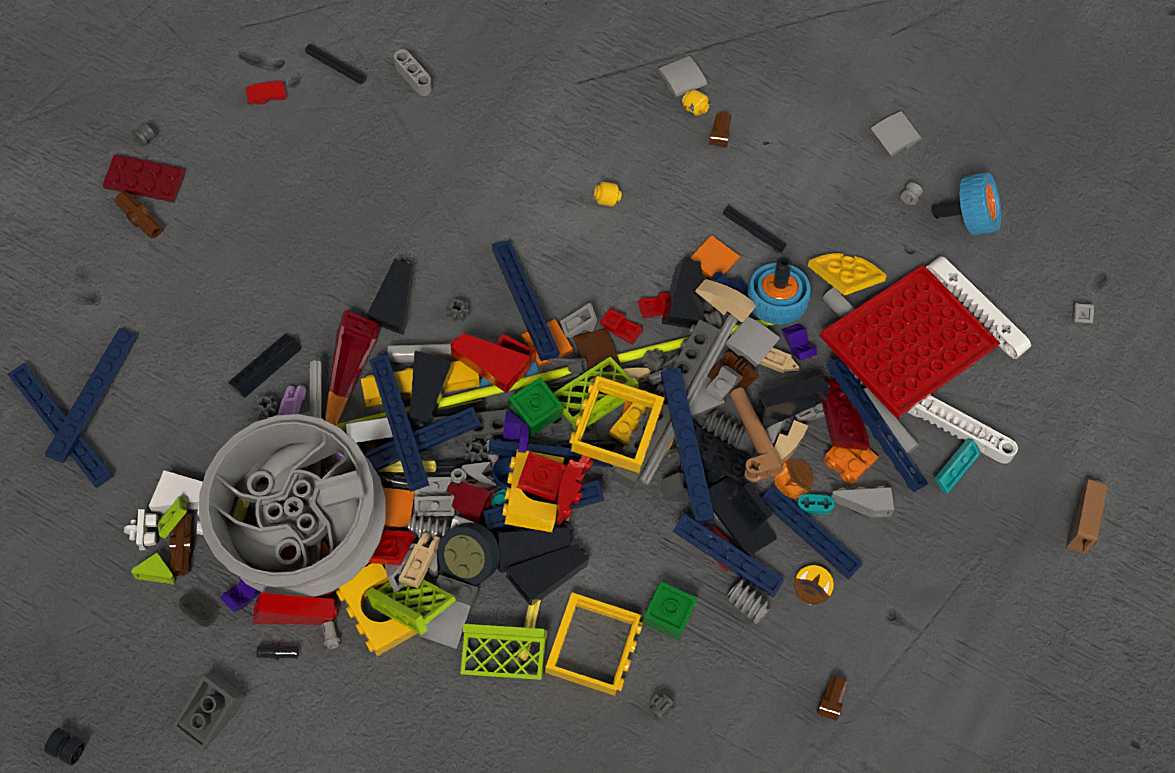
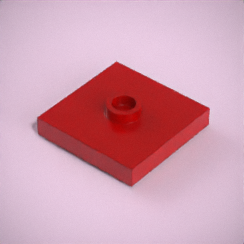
[516,452,566,501]
[368,530,415,565]

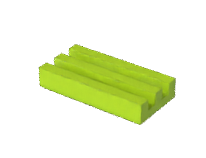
[158,496,187,538]

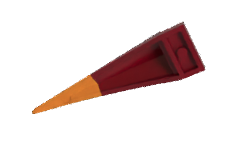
[325,310,380,426]

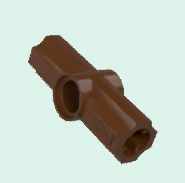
[114,192,163,239]
[170,514,193,576]

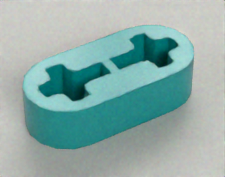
[797,494,835,515]

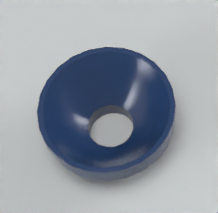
[492,457,513,489]

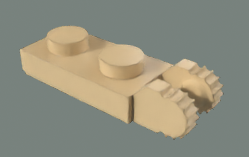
[399,533,441,588]

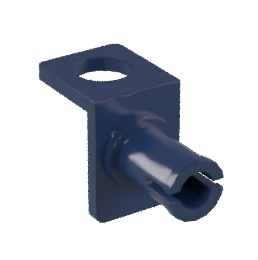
[712,271,748,296]

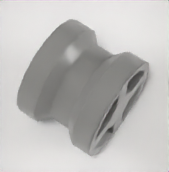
[900,182,923,205]

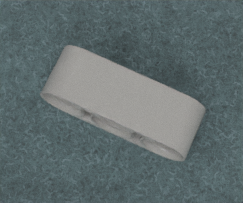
[394,49,432,96]

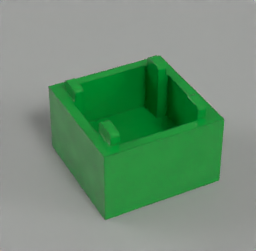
[508,377,563,437]
[643,582,698,640]

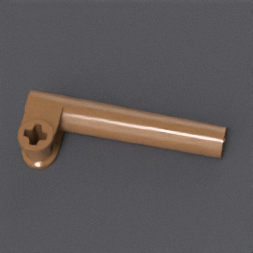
[730,388,784,482]

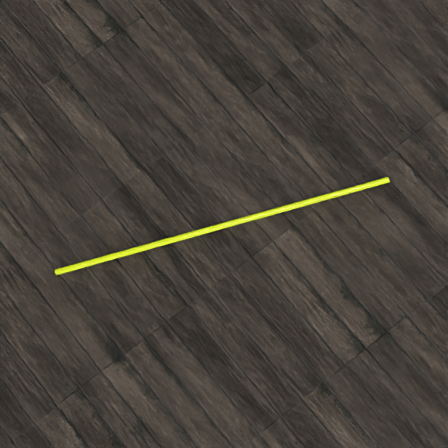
[336,319,775,432]

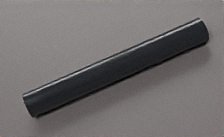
[556,440,614,448]

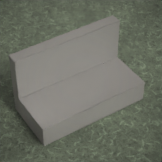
[315,471,365,508]

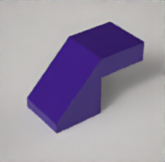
[781,324,817,361]
[503,411,529,453]
[220,579,260,612]

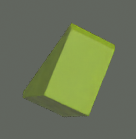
[131,553,176,585]

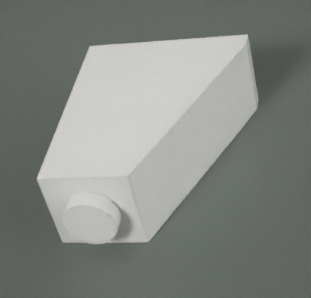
[345,417,393,443]
[149,471,203,514]

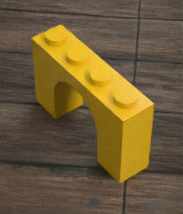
[502,449,564,532]
[335,563,418,656]

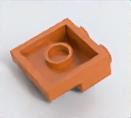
[823,446,879,485]

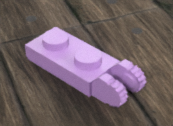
[277,386,306,415]

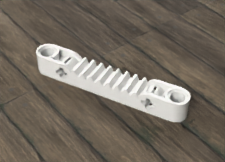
[926,256,1031,359]
[908,395,1018,464]

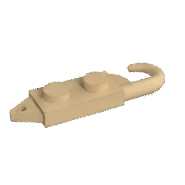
[741,347,799,374]

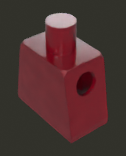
[447,479,497,524]

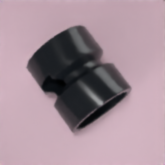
[44,728,86,766]

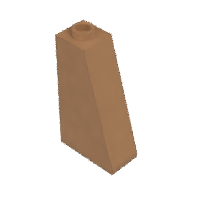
[1066,479,1107,554]

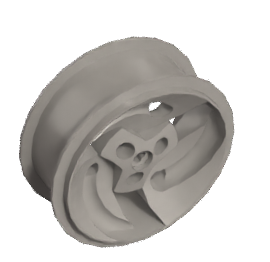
[199,414,386,597]

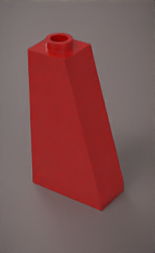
[451,333,530,394]
[253,592,337,625]

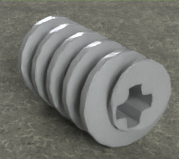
[407,514,451,543]
[727,580,771,624]

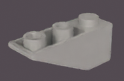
[830,486,894,518]

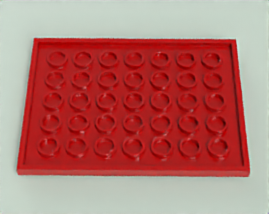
[819,265,1001,419]

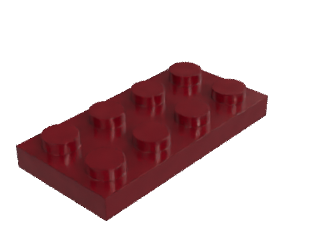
[103,154,186,203]
[822,380,870,451]

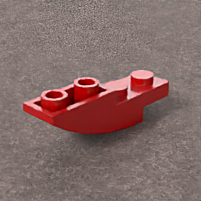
[556,455,594,524]

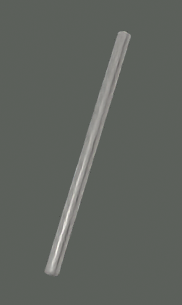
[640,314,738,485]
[309,360,321,565]

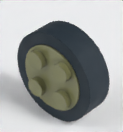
[438,522,500,586]

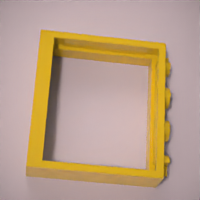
[569,376,664,473]
[545,593,643,696]

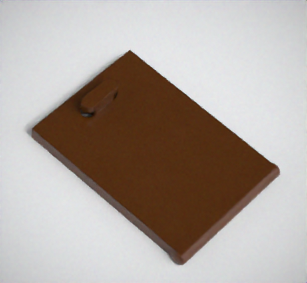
[573,328,620,371]

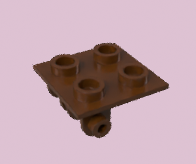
[708,351,759,394]

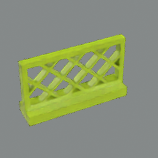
[553,357,639,432]
[366,579,456,635]
[460,624,548,680]

